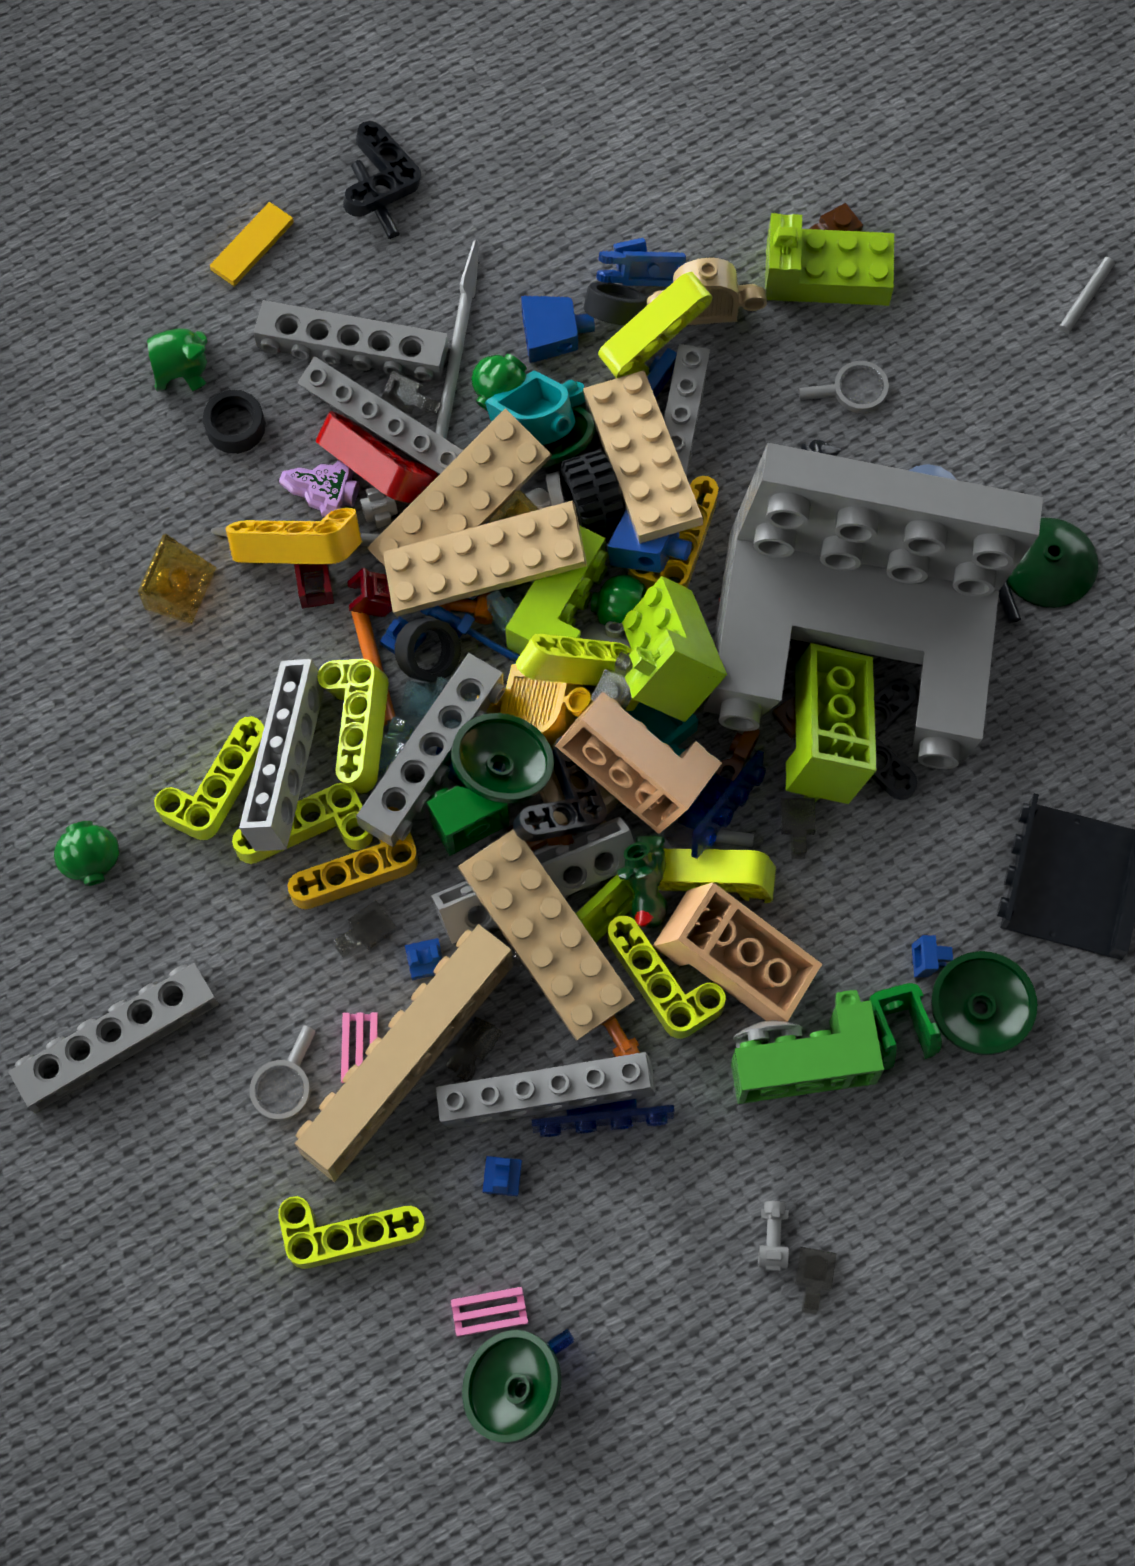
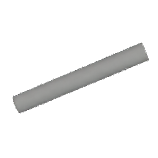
[1058,257,1115,334]

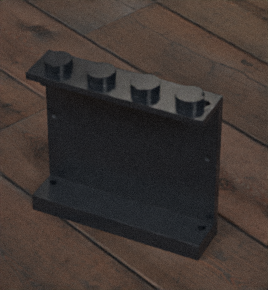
[996,793,1135,960]

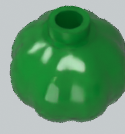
[471,353,527,412]
[591,575,647,625]
[54,821,119,886]

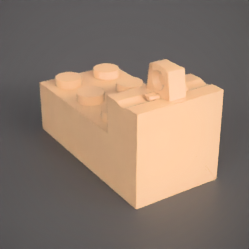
[555,692,722,834]
[652,882,822,1022]

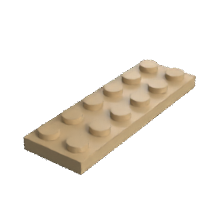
[583,370,703,543]
[367,408,552,566]
[383,501,587,617]
[458,829,635,1041]

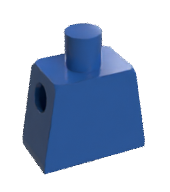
[521,296,595,363]
[607,509,692,573]

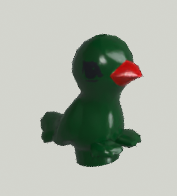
[617,835,668,928]

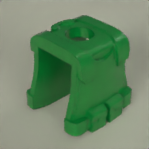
[869,983,942,1070]

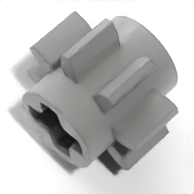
[360,487,398,528]

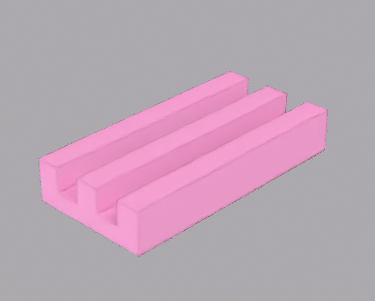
[341,1012,378,1083]
[451,1287,528,1337]

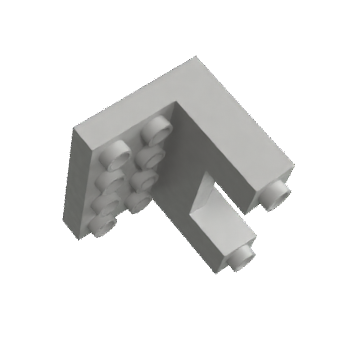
[703,443,1043,769]

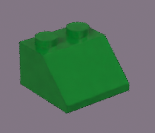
[427,786,509,856]

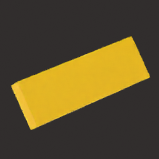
[210,202,294,287]

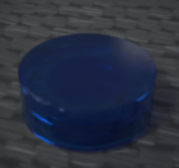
[547,1328,575,1355]

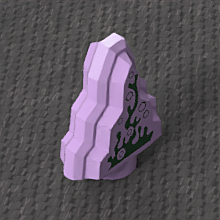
[279,461,359,517]

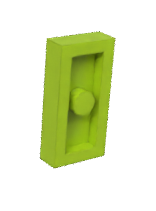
[576,874,635,943]

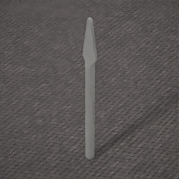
[435,240,479,440]

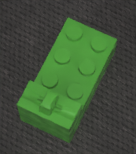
[731,990,884,1104]

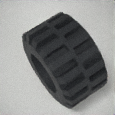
[560,450,625,535]

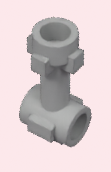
[758,1201,789,1272]

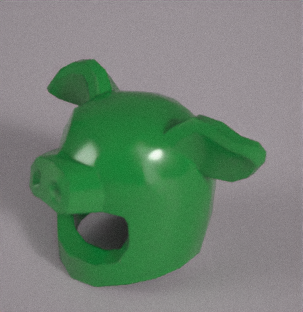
[147,328,208,392]

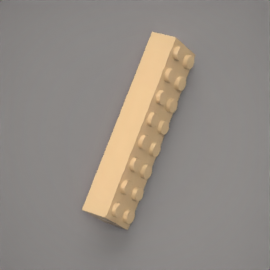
[295,924,513,1182]

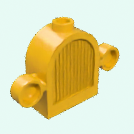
[477,664,595,747]

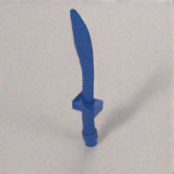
[420,606,520,663]

